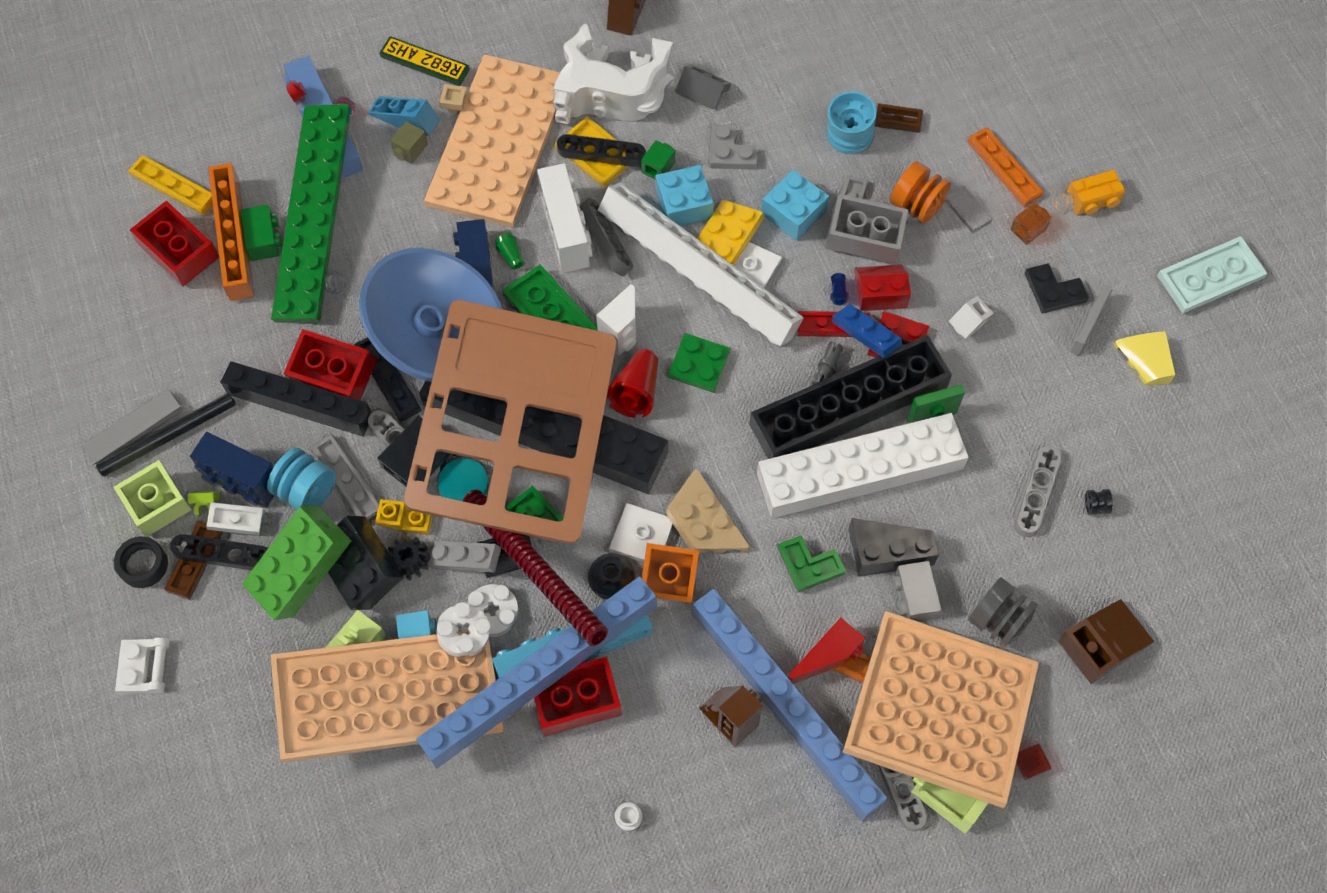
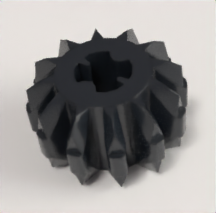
[387,535,430,581]

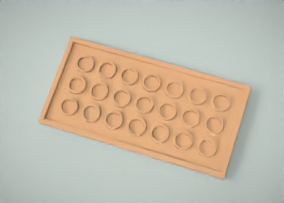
[424,55,561,228]
[270,631,503,763]

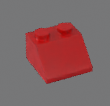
[854,265,911,311]

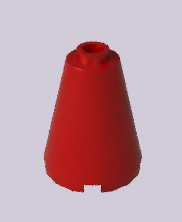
[606,349,658,418]

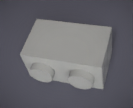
[892,561,941,622]

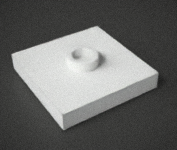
[734,242,782,289]
[609,503,673,562]

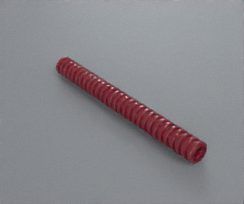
[463,489,608,646]

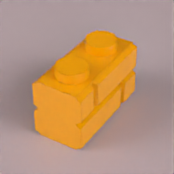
[1066,170,1125,215]

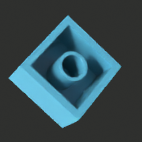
[655,165,713,226]
[761,170,829,241]

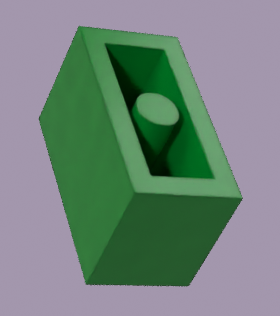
[240,204,282,261]

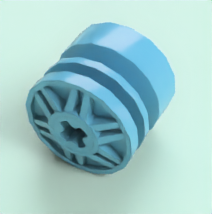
[827,91,876,154]
[267,447,336,510]

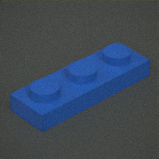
[832,304,902,358]

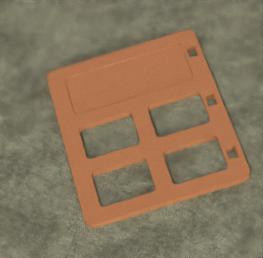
[404,300,616,544]

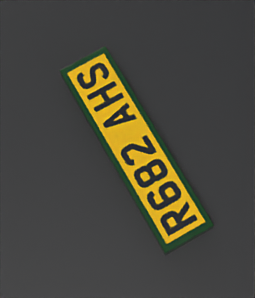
[379,36,470,86]

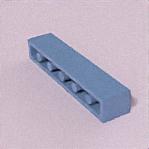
[283,55,363,179]

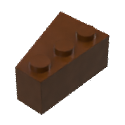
[607,0,646,36]
[698,686,762,747]

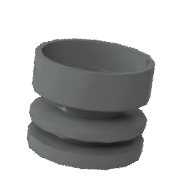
[968,577,1038,648]

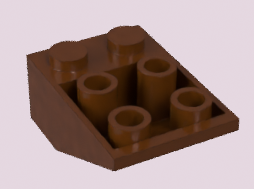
[1058,599,1154,684]

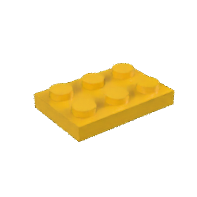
[697,199,764,266]

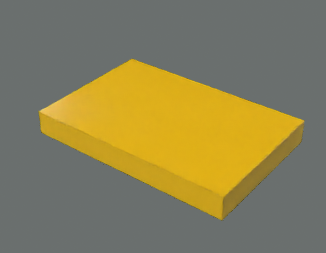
[555,116,636,188]

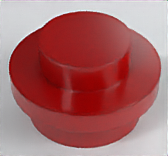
[286,80,307,103]

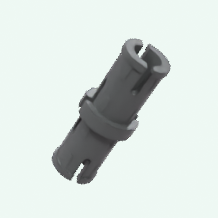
[812,341,843,385]

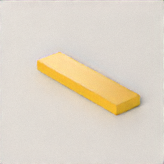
[128,154,213,216]

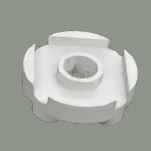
[467,584,519,637]
[436,602,490,657]

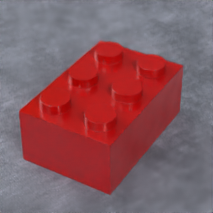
[129,200,219,287]
[283,329,378,401]
[534,656,622,737]

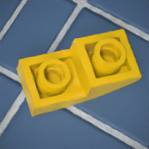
[375,499,433,535]

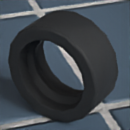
[113,536,168,588]

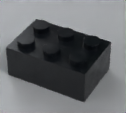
[328,515,404,610]

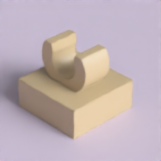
[439,84,467,113]

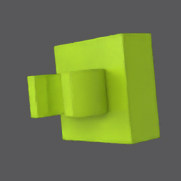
[187,490,220,515]

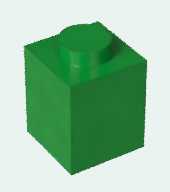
[641,140,675,179]

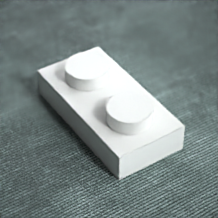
[207,502,263,535]

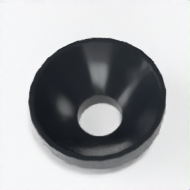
[588,553,635,600]

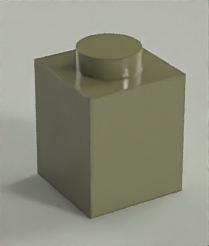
[390,121,428,164]

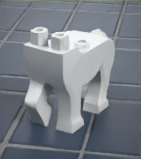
[553,24,674,124]

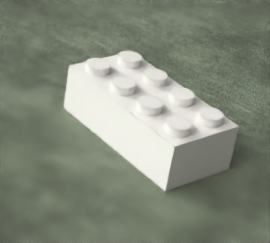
[537,163,593,273]

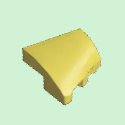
[1114,331,1175,385]

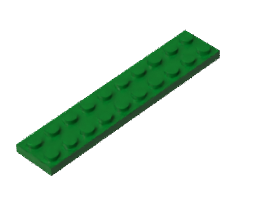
[271,104,351,323]

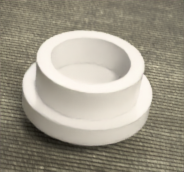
[615,802,642,831]

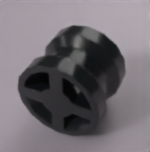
[1085,489,1113,515]

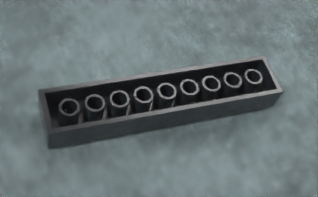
[419,380,668,495]

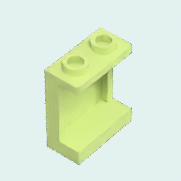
[911,777,988,834]

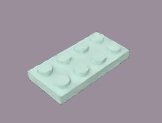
[1157,236,1267,314]

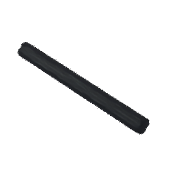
[96,393,236,476]

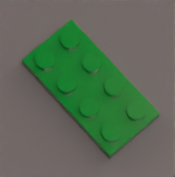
[502,264,598,331]

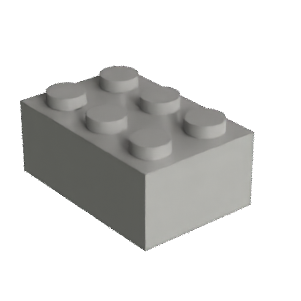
[826,194,908,264]

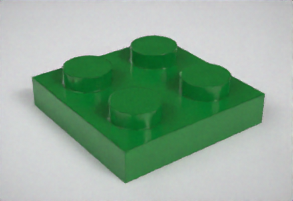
[668,333,730,393]

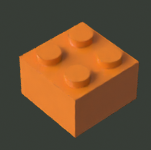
[642,543,699,603]

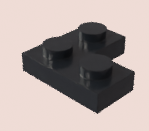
[1025,263,1089,314]

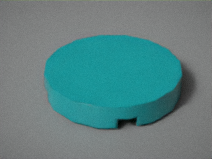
[438,458,489,501]

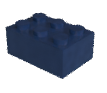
[189,431,274,507]

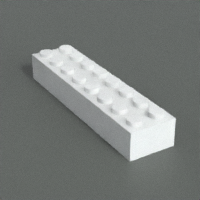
[757,413,969,519]

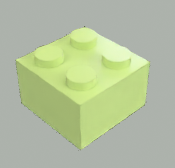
[114,460,192,537]

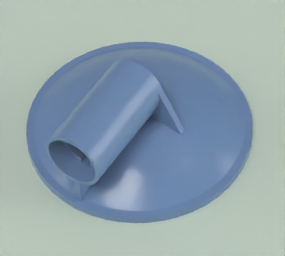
[359,248,502,382]

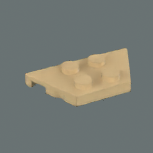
[666,469,750,553]

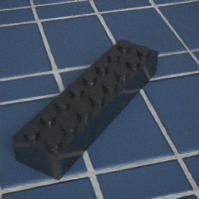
[750,335,952,459]

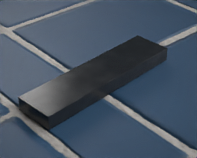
[354,337,422,423]

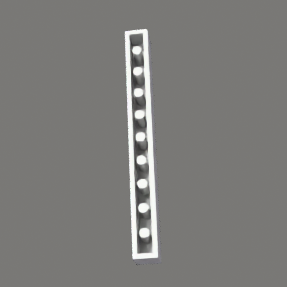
[598,183,804,346]

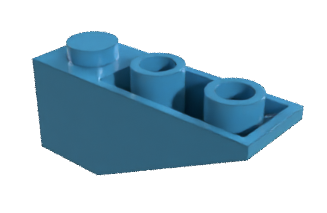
[368,96,441,136]

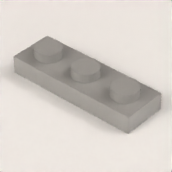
[428,541,501,572]

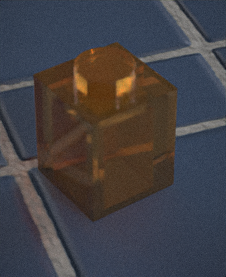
[1010,202,1052,245]

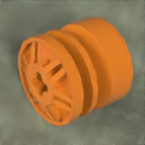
[890,161,951,224]

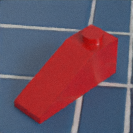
[787,617,865,684]

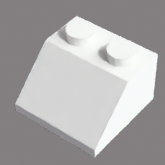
[596,284,636,356]

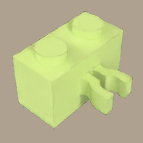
[325,610,386,648]

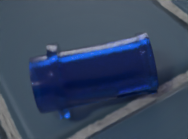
[830,273,849,305]

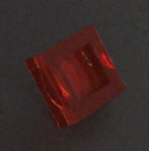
[1016,743,1052,781]

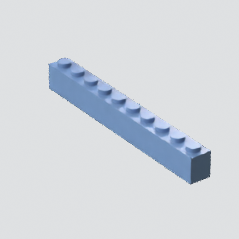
[416,576,657,769]
[693,589,887,822]

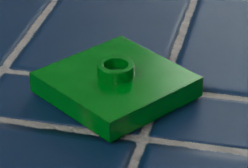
[907,385,965,423]

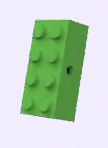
[242,505,351,620]

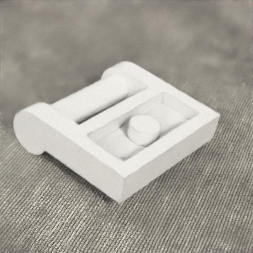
[115,638,170,694]

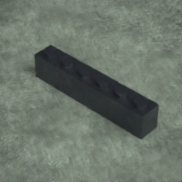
[220,361,372,437]

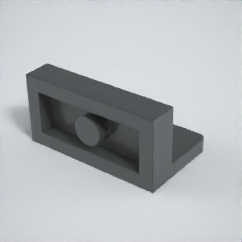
[676,65,731,109]

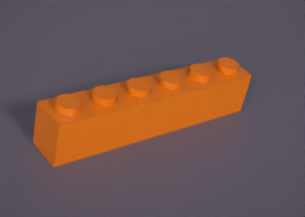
[208,163,254,301]

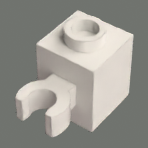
[949,296,994,339]

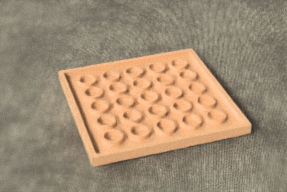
[843,611,1039,808]

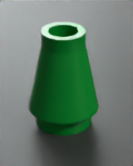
[495,232,525,270]

